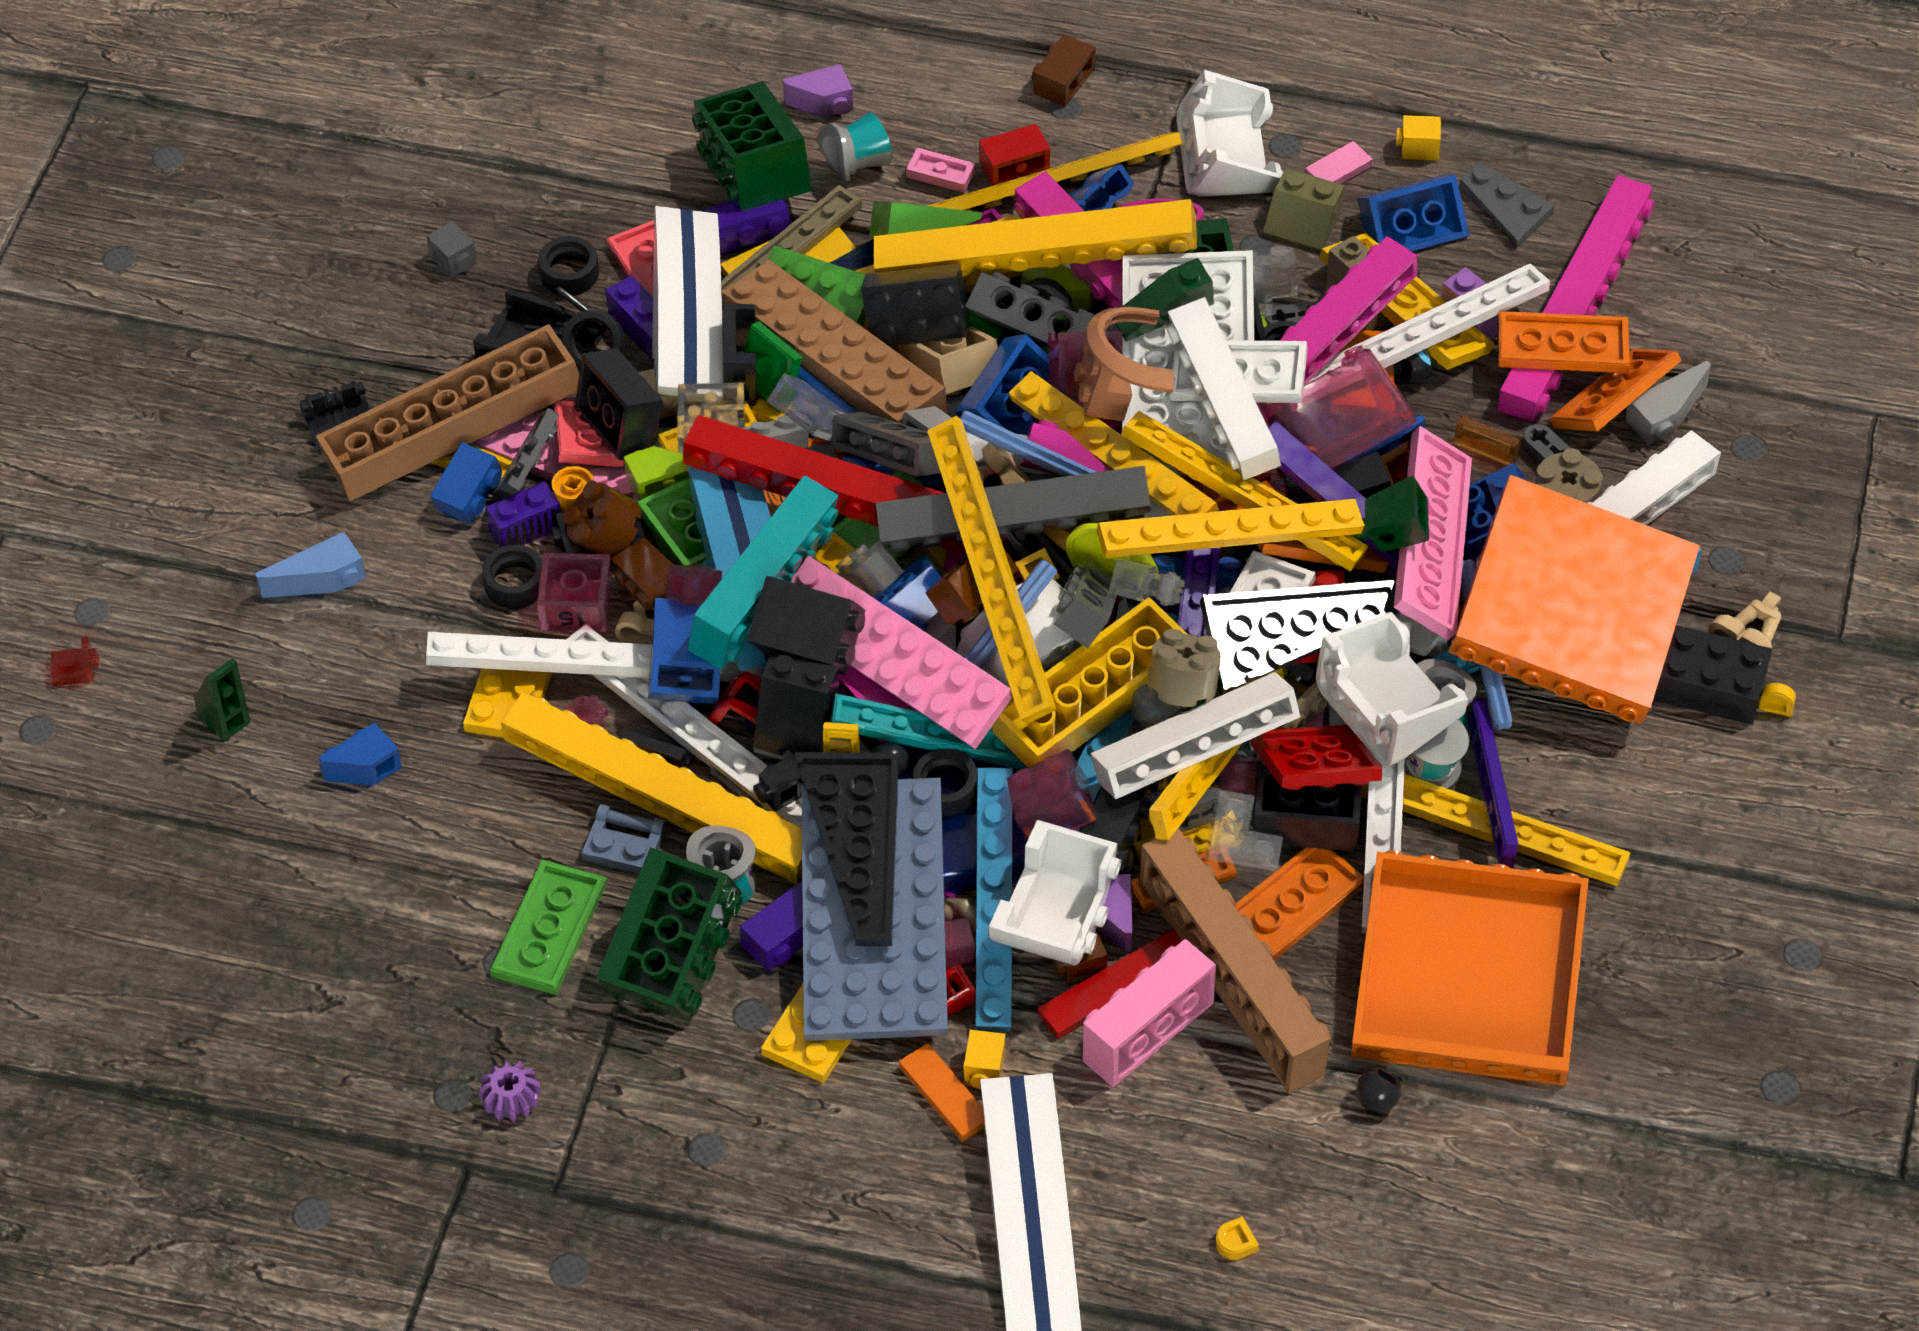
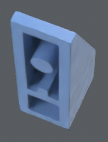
[255,532,366,598]

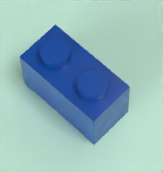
[430,442,503,525]

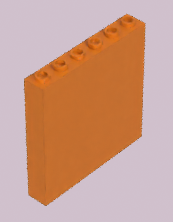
[1448,475,1700,724]
[1351,850,1589,1086]

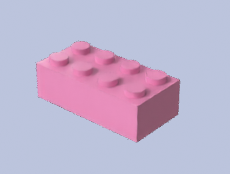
[1083,939,1216,1088]

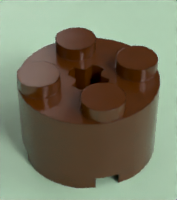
[562,480,641,559]

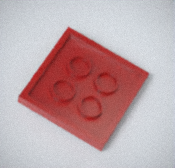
[1250,725,1383,790]

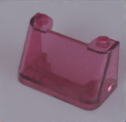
[1258,345,1417,469]

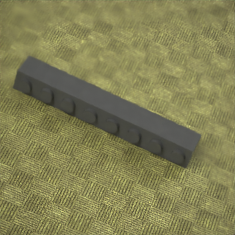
[876,466,1152,552]

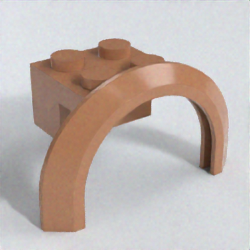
[1074,307,1174,421]

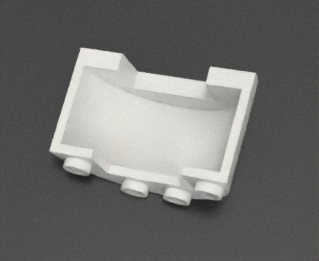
[956,580,1102,688]
[989,820,1121,966]

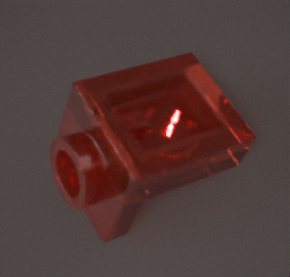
[51,637,99,686]

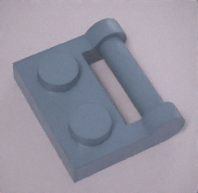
[581,804,667,874]

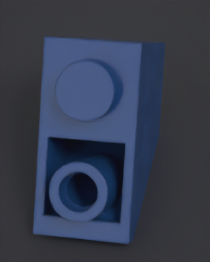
[318,723,402,786]

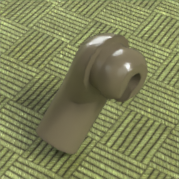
[944,898,976,933]

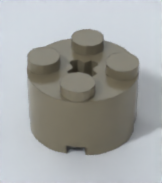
[1535,448,1603,503]
[1147,629,1222,707]

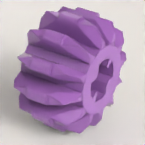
[479,1059,541,1123]

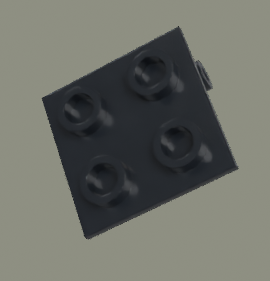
[299,380,371,451]

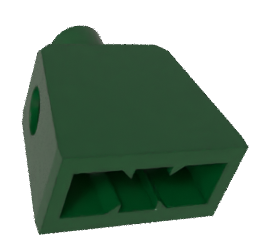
[1352,475,1429,552]

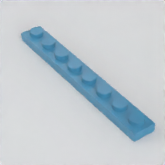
[975,768,1012,1032]

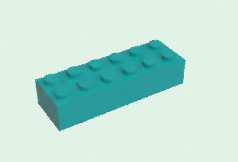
[688,475,839,671]

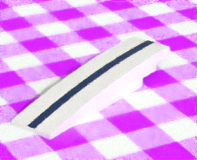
[652,206,723,401]
[980,1073,1082,1331]

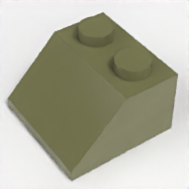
[1262,168,1345,253]

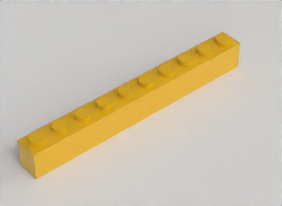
[874,199,1197,277]
[501,692,802,885]

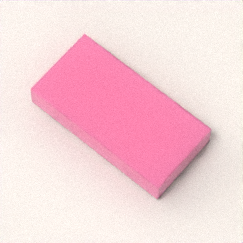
[1305,141,1373,184]

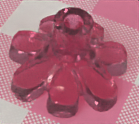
[564,695,609,727]

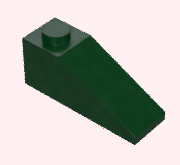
[1115,258,1214,342]
[194,658,251,742]

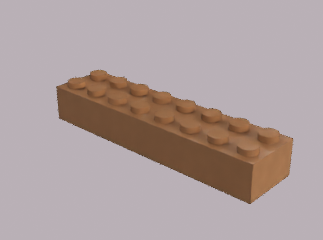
[722,260,947,424]
[316,324,579,501]
[1139,828,1331,1094]

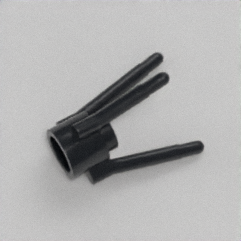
[523,287,607,346]

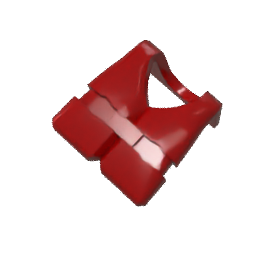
[708,671,761,726]

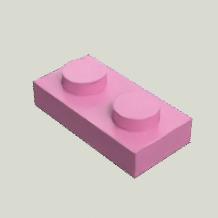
[906,148,975,193]

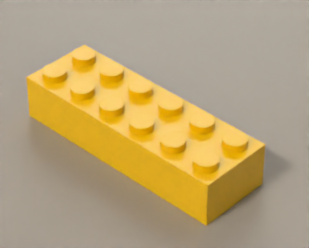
[993,597,1187,777]

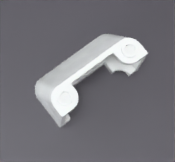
[1177,70,1283,197]
[1316,612,1468,767]

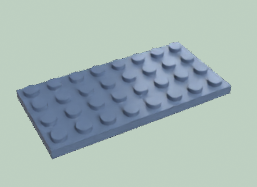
[801,778,948,1041]

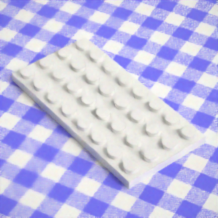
[1122,250,1254,475]

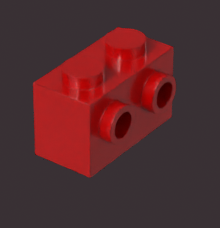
[979,124,1050,186]

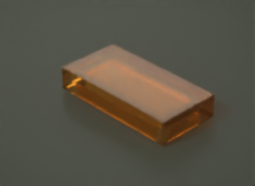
[1454,415,1520,466]

